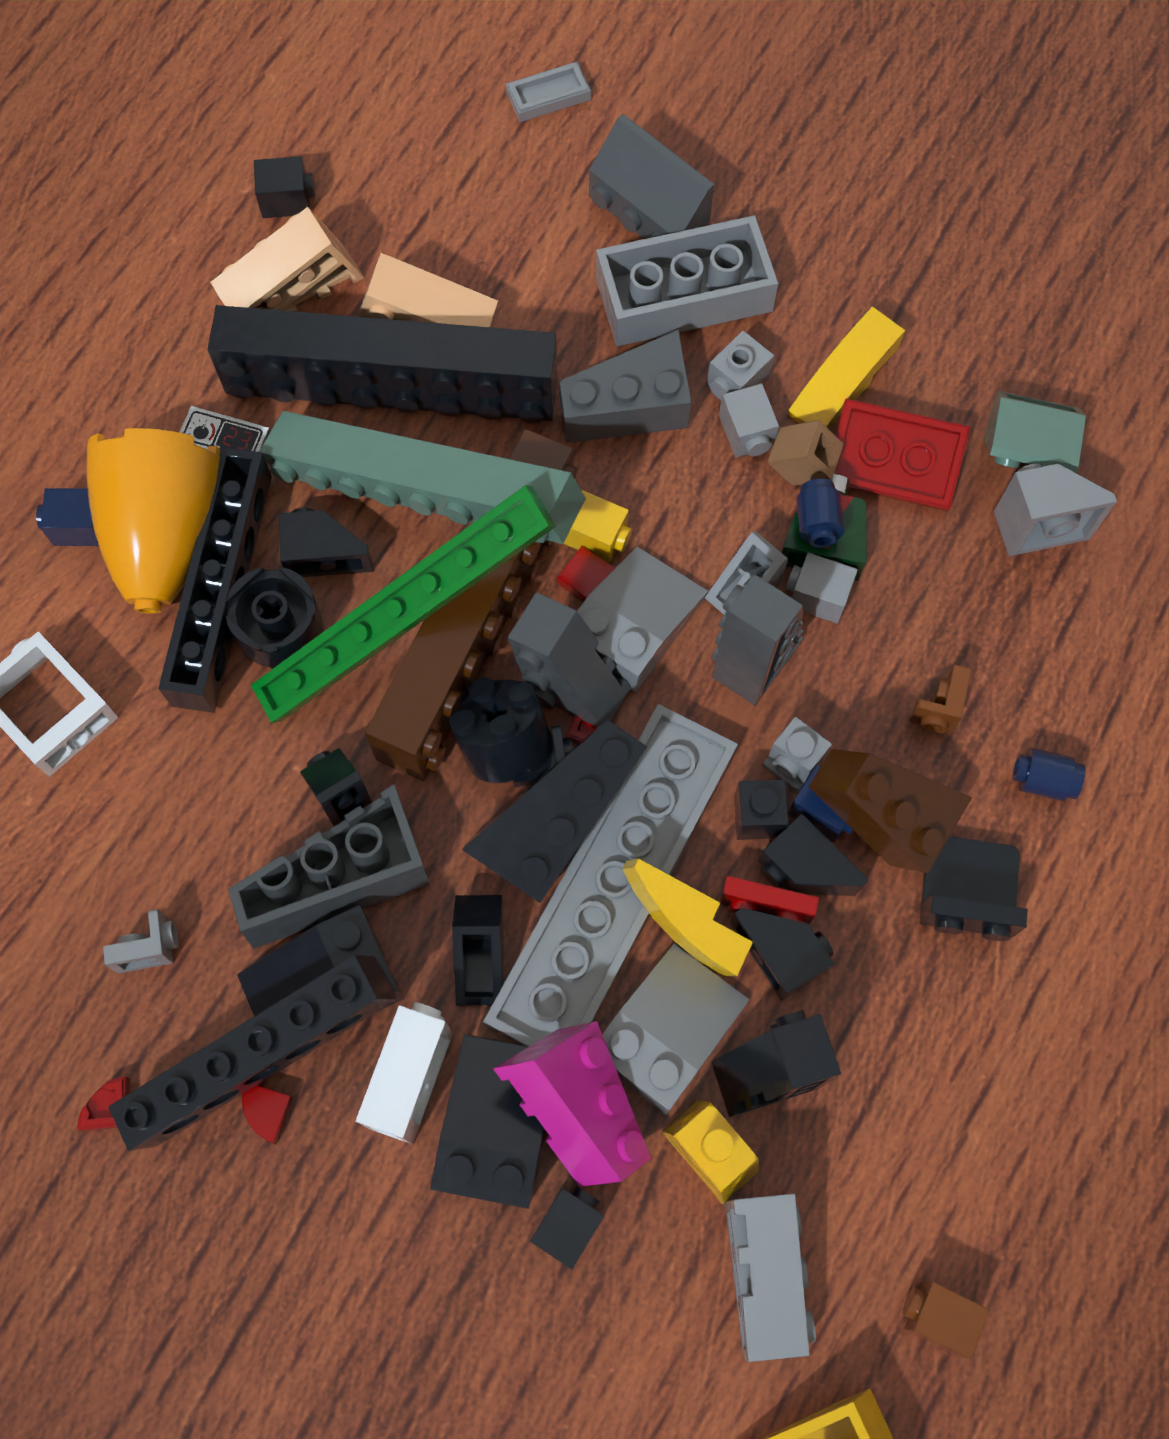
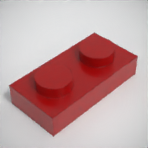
[720,876,819,924]

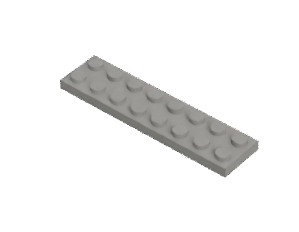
[483,704,738,1046]

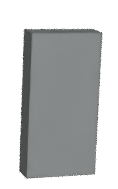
[505,61,591,123]

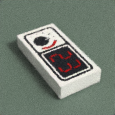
[180,406,271,452]

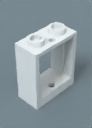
[0,632,118,777]
[356,1002,453,1144]

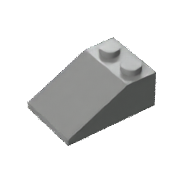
[577,547,709,694]
[602,944,750,1115]

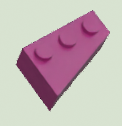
[493,1021,651,1187]

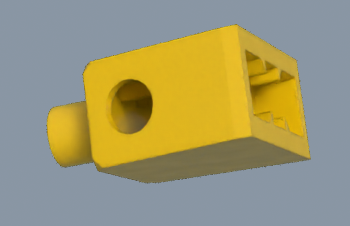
[662,1100,759,1204]

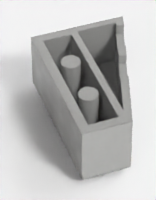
[725,1194,816,1362]

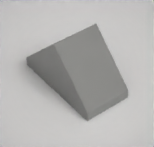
[705,531,788,615]

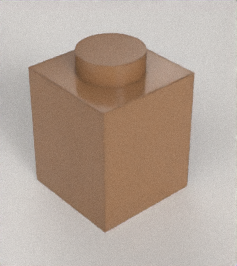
[767,420,844,486]

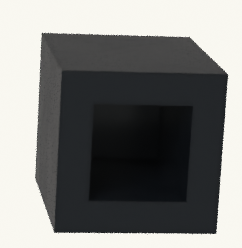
[254,156,316,218]
[734,780,789,840]
[530,1186,604,1269]

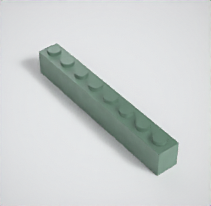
[259,411,586,544]

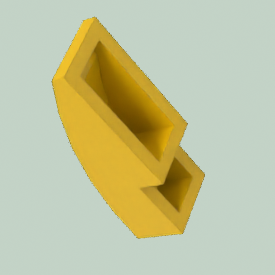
[787,306,905,429]
[622,858,753,976]

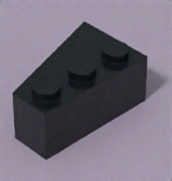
[711,1010,841,1117]

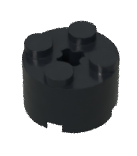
[226,567,324,669]
[449,677,553,783]

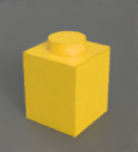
[564,490,632,564]

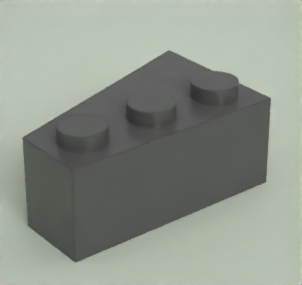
[559,330,691,443]
[508,592,631,727]

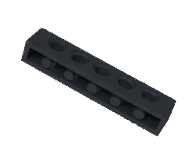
[158,447,272,713]
[108,955,397,1151]

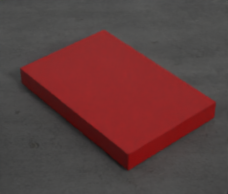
[834,398,971,511]

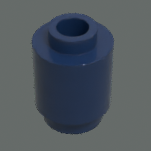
[796,479,844,548]
[1012,747,1085,801]

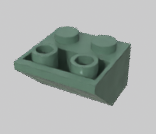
[983,390,1086,473]

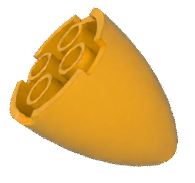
[87,428,221,614]

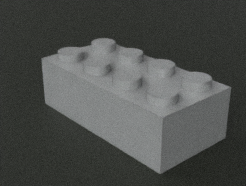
[596,215,778,347]

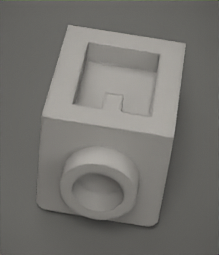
[103,909,179,974]

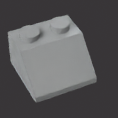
[994,464,1117,556]

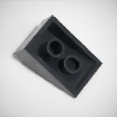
[237,905,404,1016]
[430,1034,545,1209]

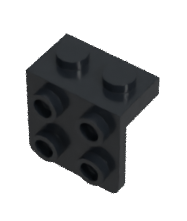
[919,836,1028,941]

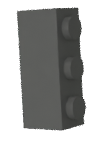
[589,114,714,239]

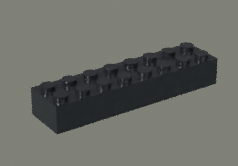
[207,305,557,423]

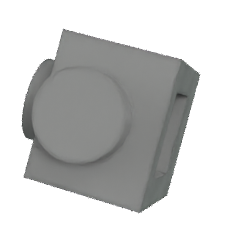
[762,717,832,793]

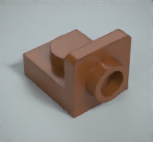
[910,665,972,733]

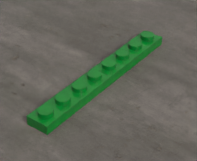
[251,485,556,723]

